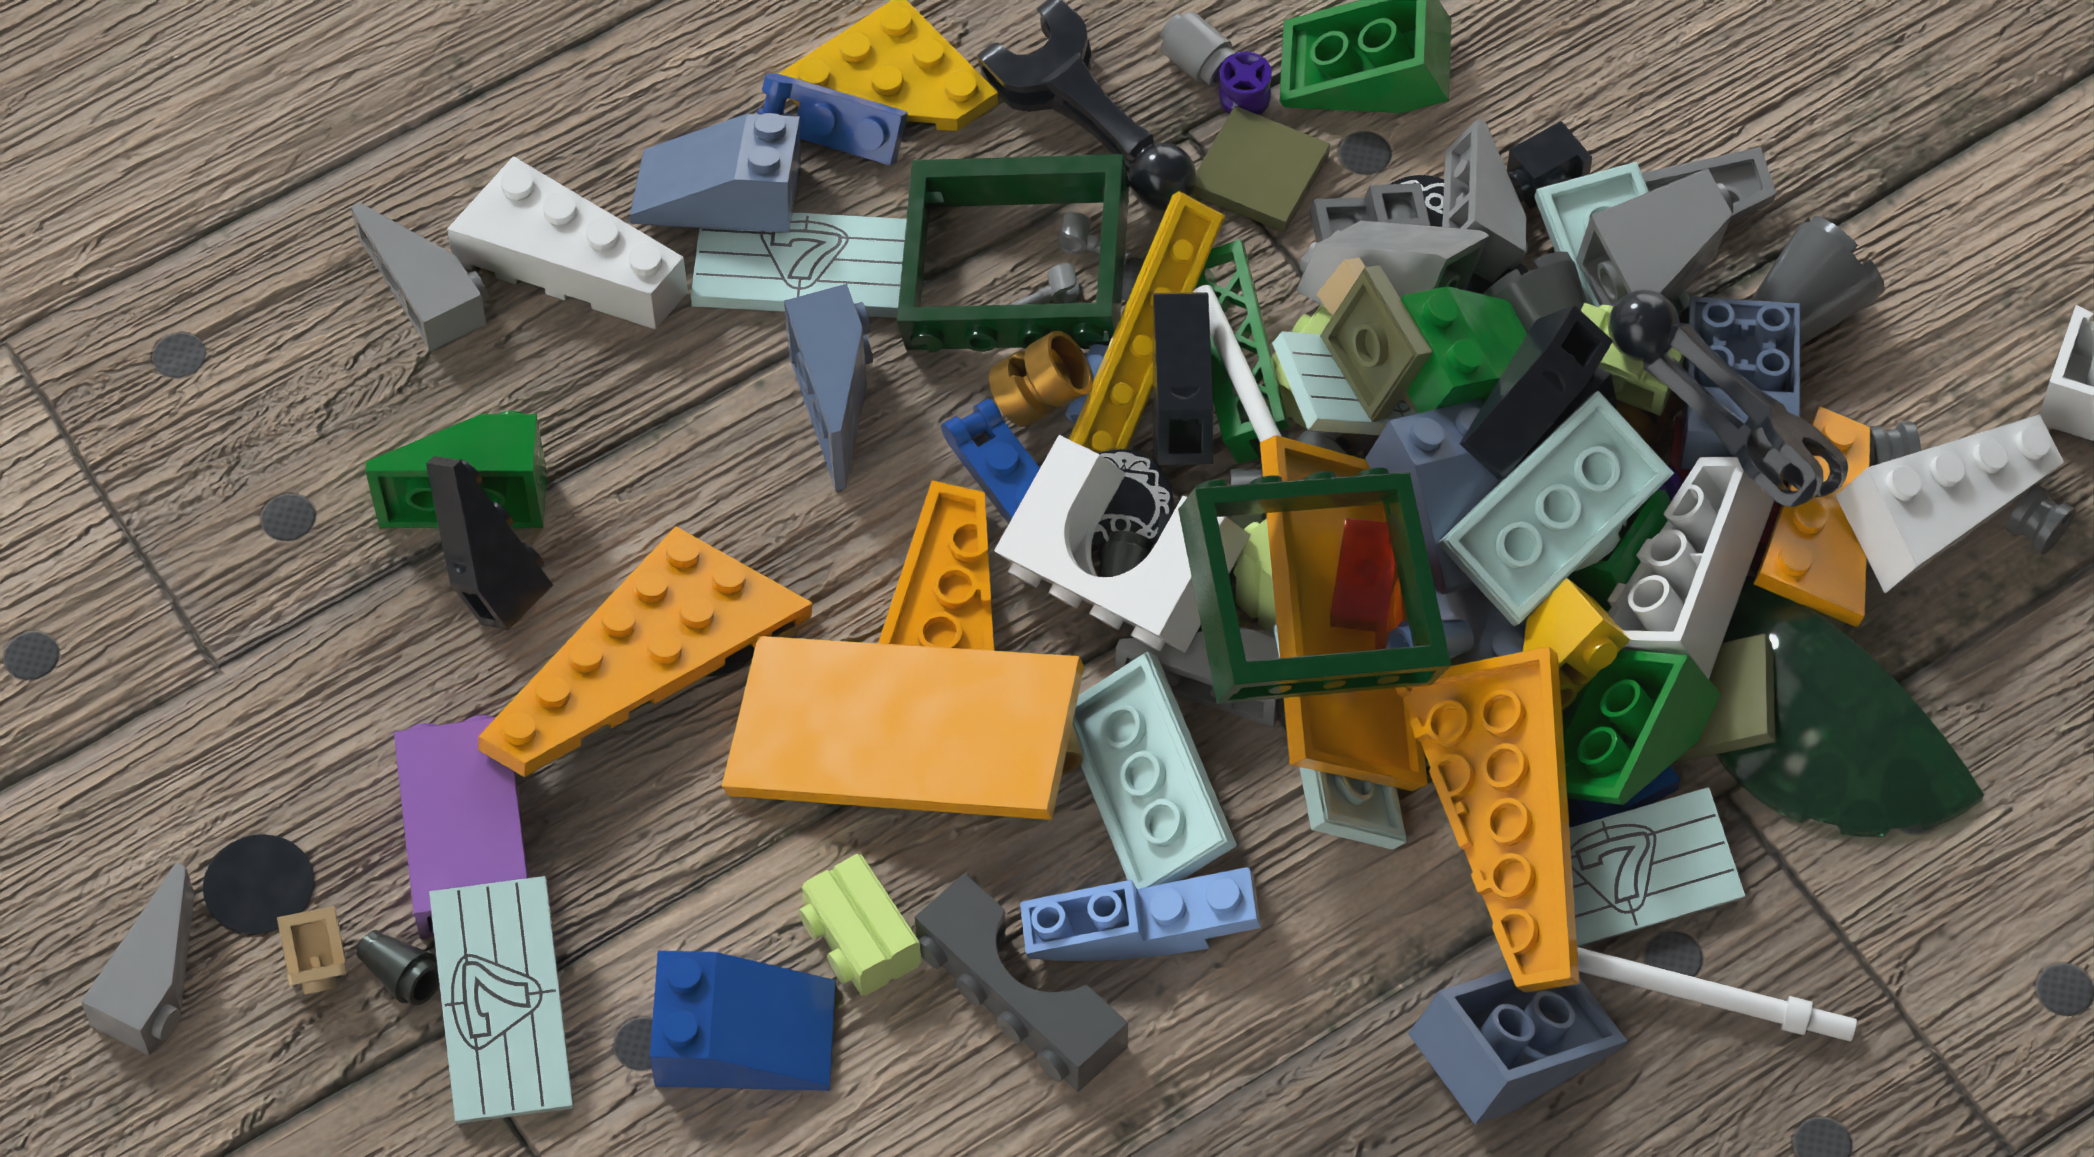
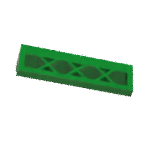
[1195,239,1289,464]

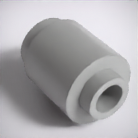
[1160,11,1235,87]

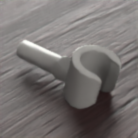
[1059,212,1130,265]
[1010,263,1080,305]

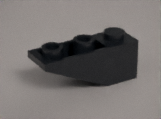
[1153,292,1213,465]
[1459,305,1613,480]
[426,456,554,630]

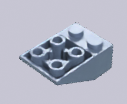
[1681,296,1800,469]

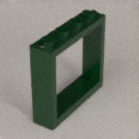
[897,154,1130,353]
[1178,467,1451,704]

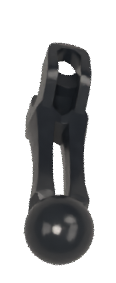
[976,0,1196,211]
[1608,290,1848,507]

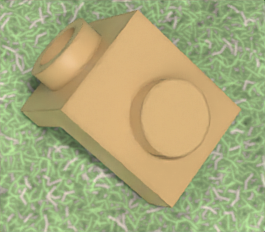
[277,906,349,995]

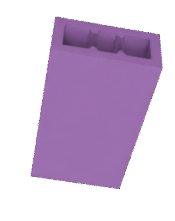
[394,715,529,939]

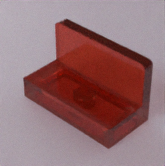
[1330,518,1398,650]

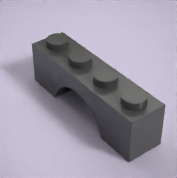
[915,873,1128,1092]

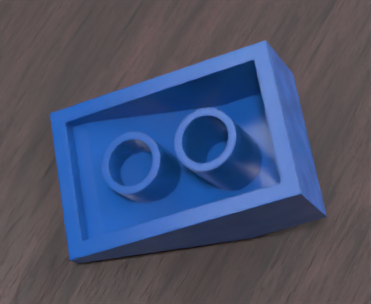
[650,951,836,1091]

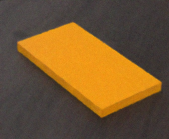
[1260,435,1428,791]
[722,636,1084,820]

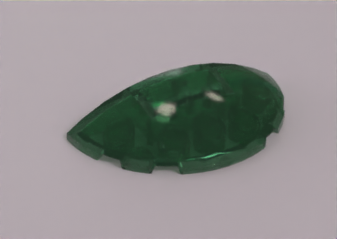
[1715,575,1984,837]

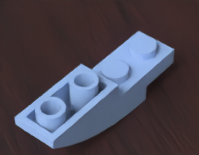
[1020,867,1261,961]

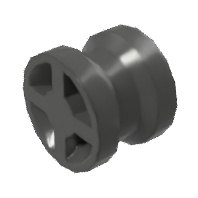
[1869,421,1921,467]
[2006,484,2075,555]

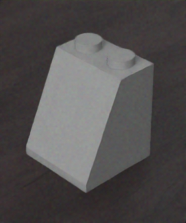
[1576,168,1734,306]
[1297,220,1489,306]

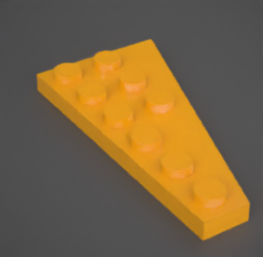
[878,480,994,651]
[478,526,813,777]
[1395,647,1580,993]

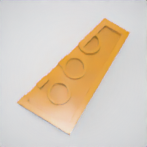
[1754,406,1870,628]

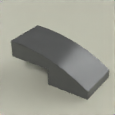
[1309,183,1430,243]

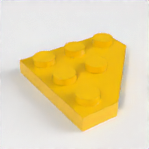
[778,0,998,131]

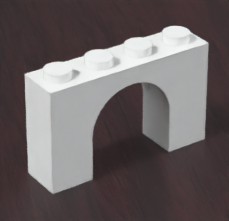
[994,435,1251,653]

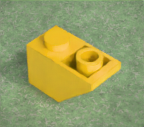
[1523,578,1631,709]

